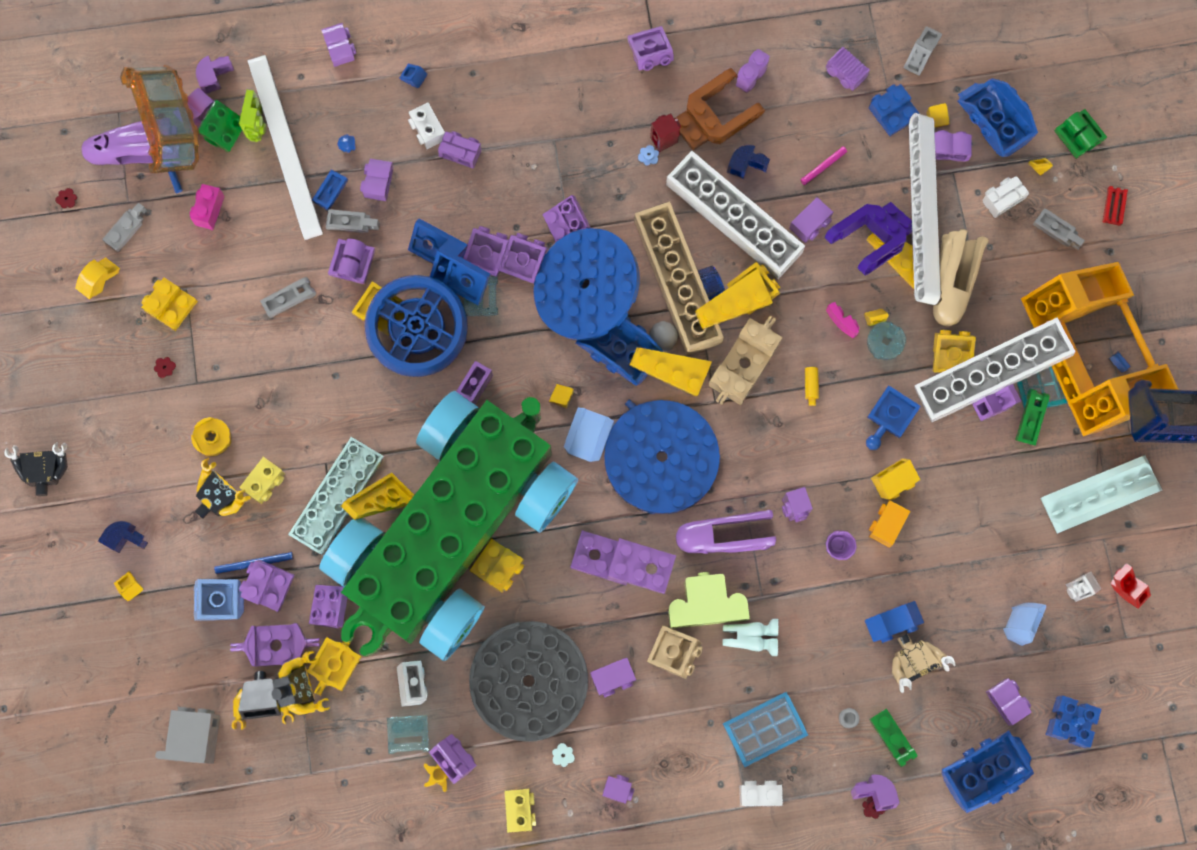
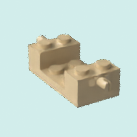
[709,316,782,405]

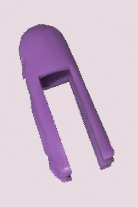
[81,118,180,165]
[676,510,776,554]

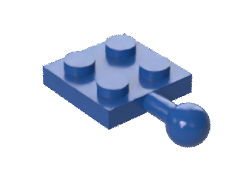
[866,385,921,450]

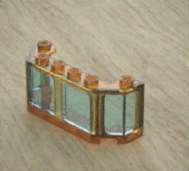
[120,65,199,173]

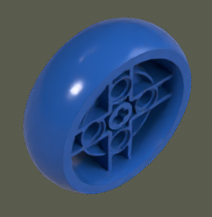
[364,275,468,377]

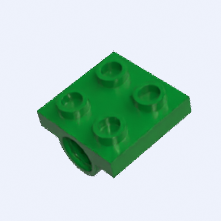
[196,100,242,152]
[1054,109,1107,159]

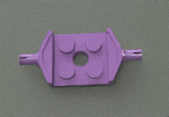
[230,623,320,667]

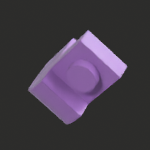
[196,56,234,94]
[972,384,1021,421]
[851,775,900,812]

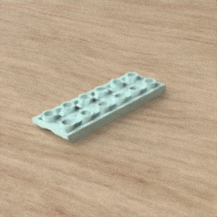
[288,437,384,555]
[1040,455,1162,534]

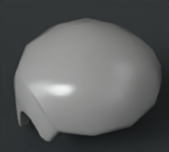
[649,321,678,352]

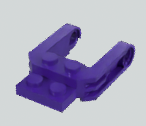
[825,202,912,276]

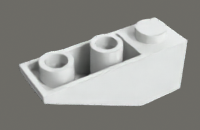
[1066,572,1101,602]

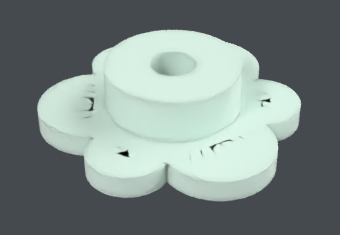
[552,743,575,767]

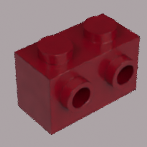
[650,113,681,152]

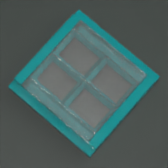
[1017,367,1068,408]

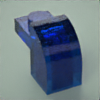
[727,145,770,179]
[698,265,725,301]
[98,521,148,553]

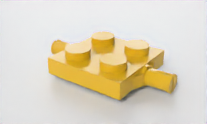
[307,636,362,696]

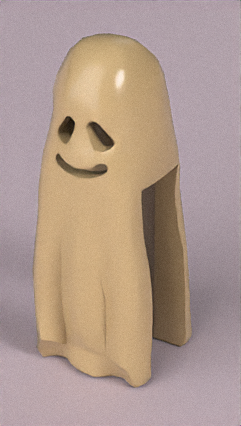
[933,229,989,327]

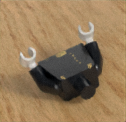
[4,442,68,496]

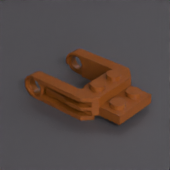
[675,68,765,151]

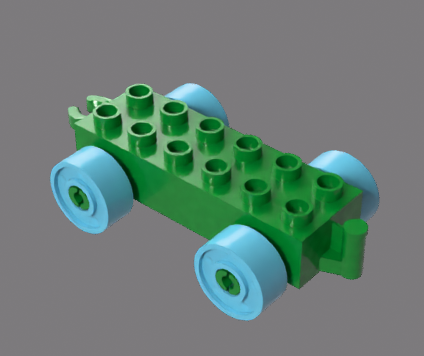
[319,391,578,661]

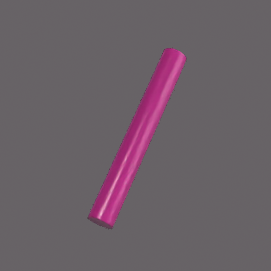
[801,147,847,185]

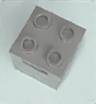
[155,707,220,764]

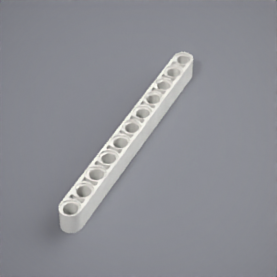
[248,55,323,240]
[909,113,941,305]

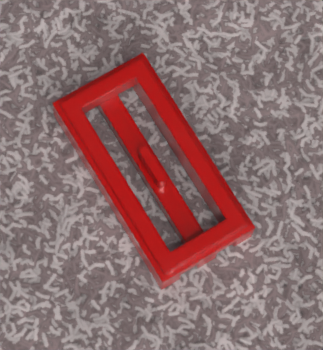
[1102,186,1128,226]

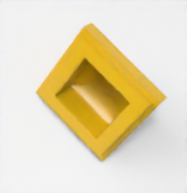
[1028,158,1053,176]

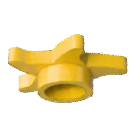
[423,763,449,792]

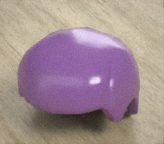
[825,531,857,560]

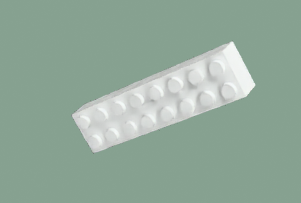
[666,151,805,279]
[915,318,1075,422]

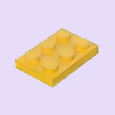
[351,282,413,337]

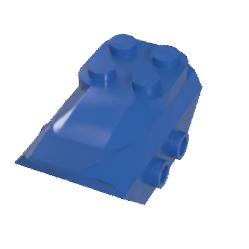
[958,78,1038,157]
[575,317,663,386]
[942,730,1034,813]

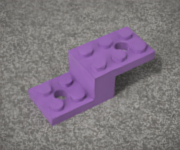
[570,531,676,594]

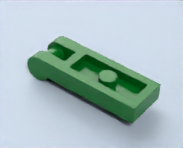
[1015,389,1050,446]
[869,708,918,767]

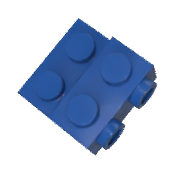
[869,84,920,137]

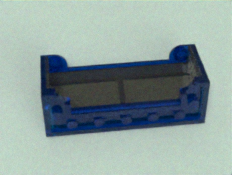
[1128,380,1197,443]

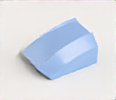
[564,407,614,462]
[194,579,244,621]
[1003,603,1047,646]

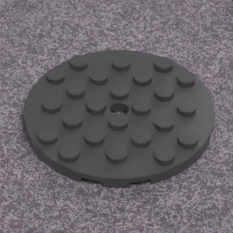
[469,621,588,742]

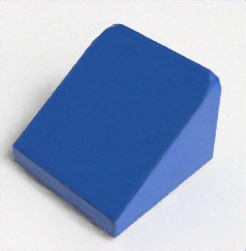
[399,63,427,88]

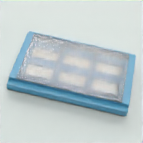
[723,692,808,767]

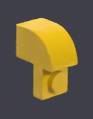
[75,257,120,299]

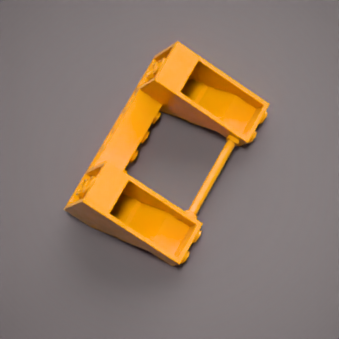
[1021,262,1183,437]

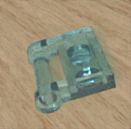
[464,276,498,316]
[387,715,429,755]

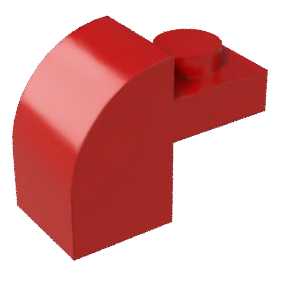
[1110,564,1151,609]

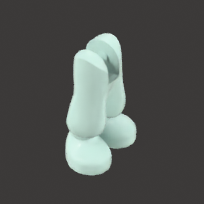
[722,618,778,656]

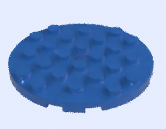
[534,228,640,341]
[604,400,720,514]

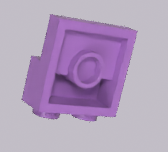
[627,26,674,71]
[464,226,509,276]
[499,233,548,284]
[239,560,295,612]

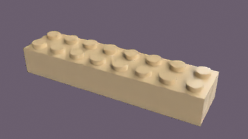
[634,202,724,356]

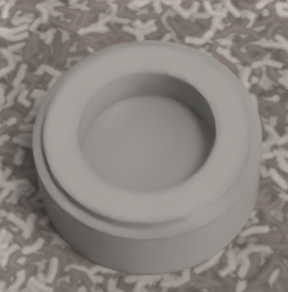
[839,708,859,729]

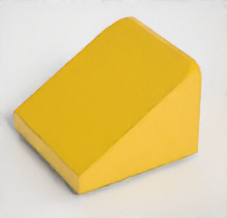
[926,103,949,128]
[864,309,889,326]
[549,384,574,409]
[114,571,143,601]

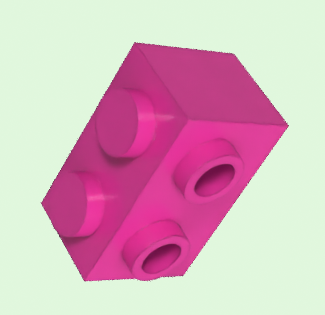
[190,184,225,230]

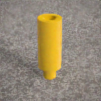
[805,367,819,406]

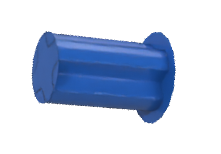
[1109,350,1131,373]

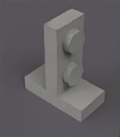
[903,26,942,76]

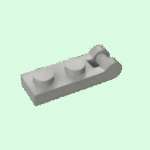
[260,277,317,318]

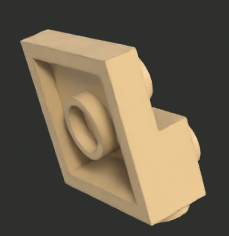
[647,626,702,679]

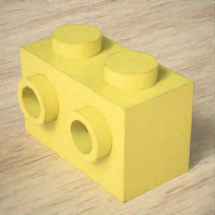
[239,457,285,504]
[505,789,536,833]

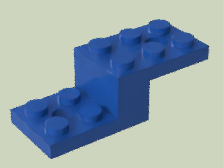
[408,218,490,305]

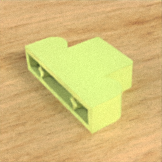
[668,572,750,629]

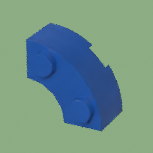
[864,601,924,643]

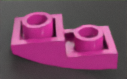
[826,302,859,338]

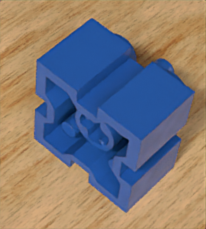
[1046,695,1102,748]

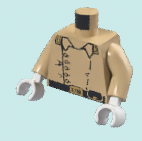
[892,634,956,693]

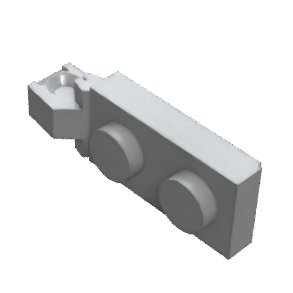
[102,203,147,252]
[1033,208,1085,250]
[326,209,380,233]

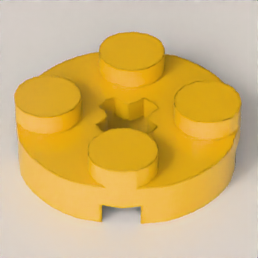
[191,417,231,457]

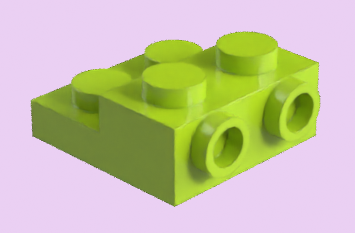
[239,89,266,142]

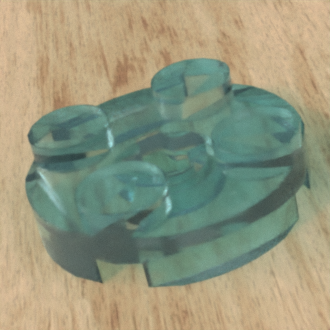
[867,322,906,360]

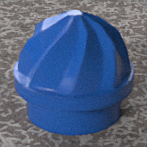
[337,134,355,153]

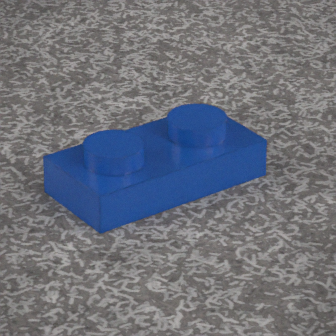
[312,170,348,210]

